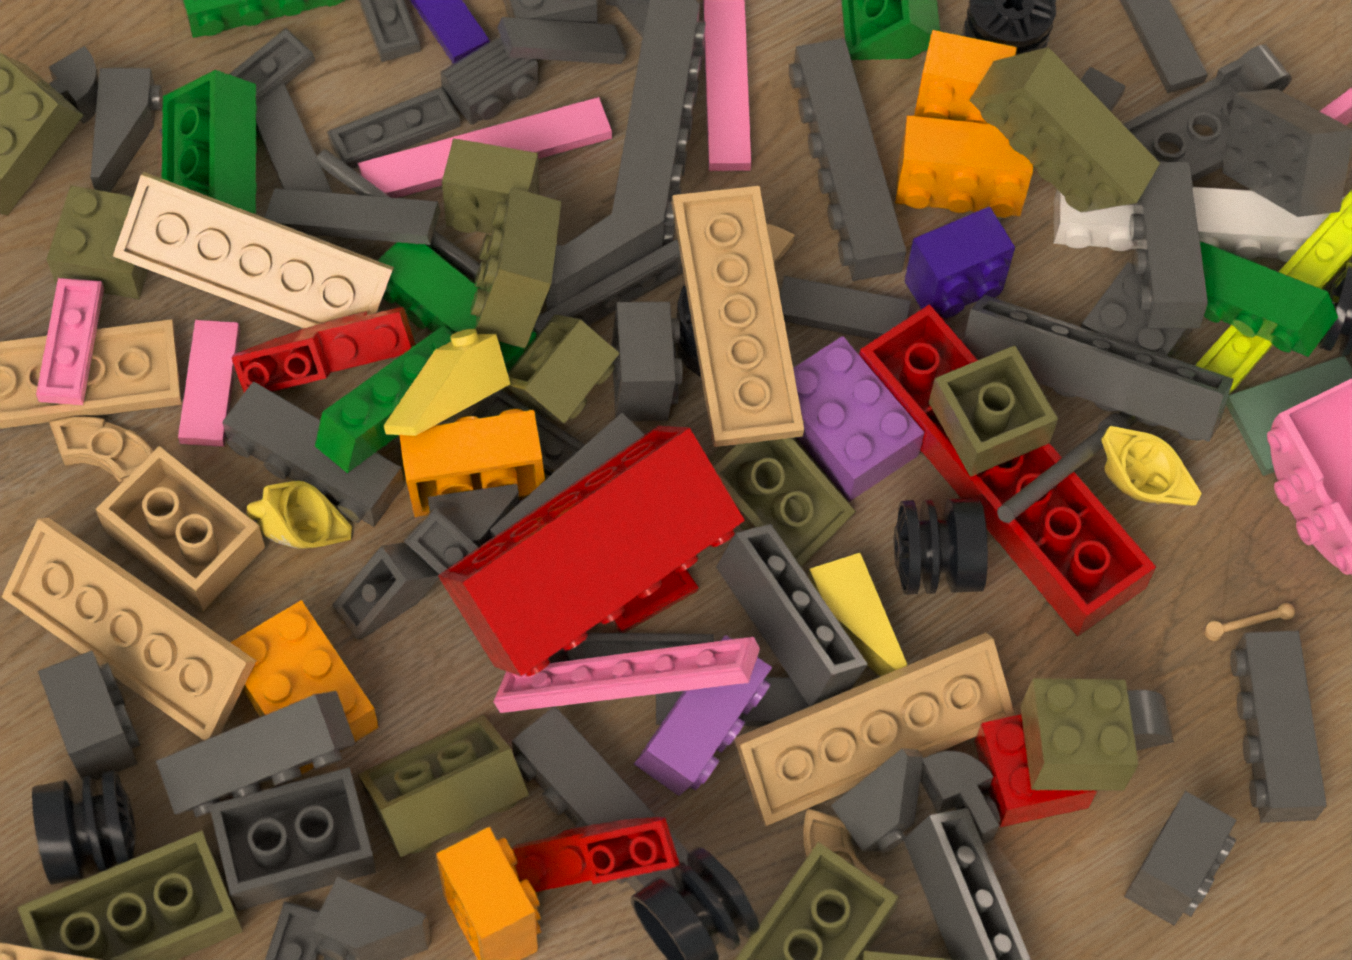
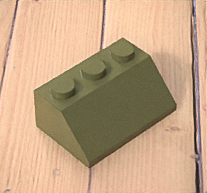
[358,715,529,857]

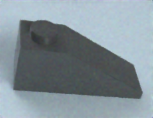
[90,68,163,192]

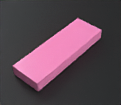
[36,278,104,405]
[178,320,240,447]

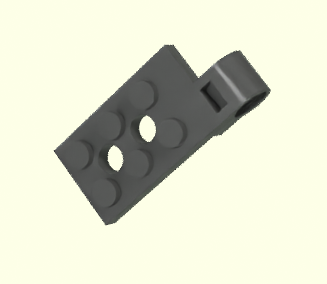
[1123,44,1292,183]

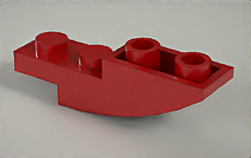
[231,307,416,393]
[511,817,680,892]

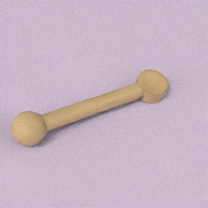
[1204,603,1295,641]

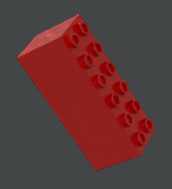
[437,426,745,677]

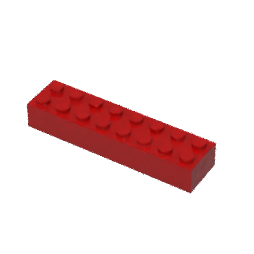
[859,304,1156,637]

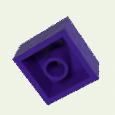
[904,206,1015,318]

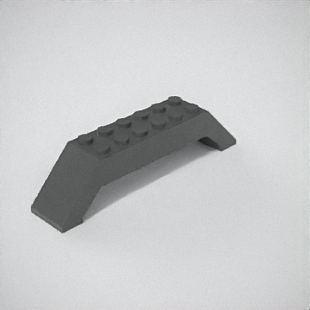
[546,0,706,311]

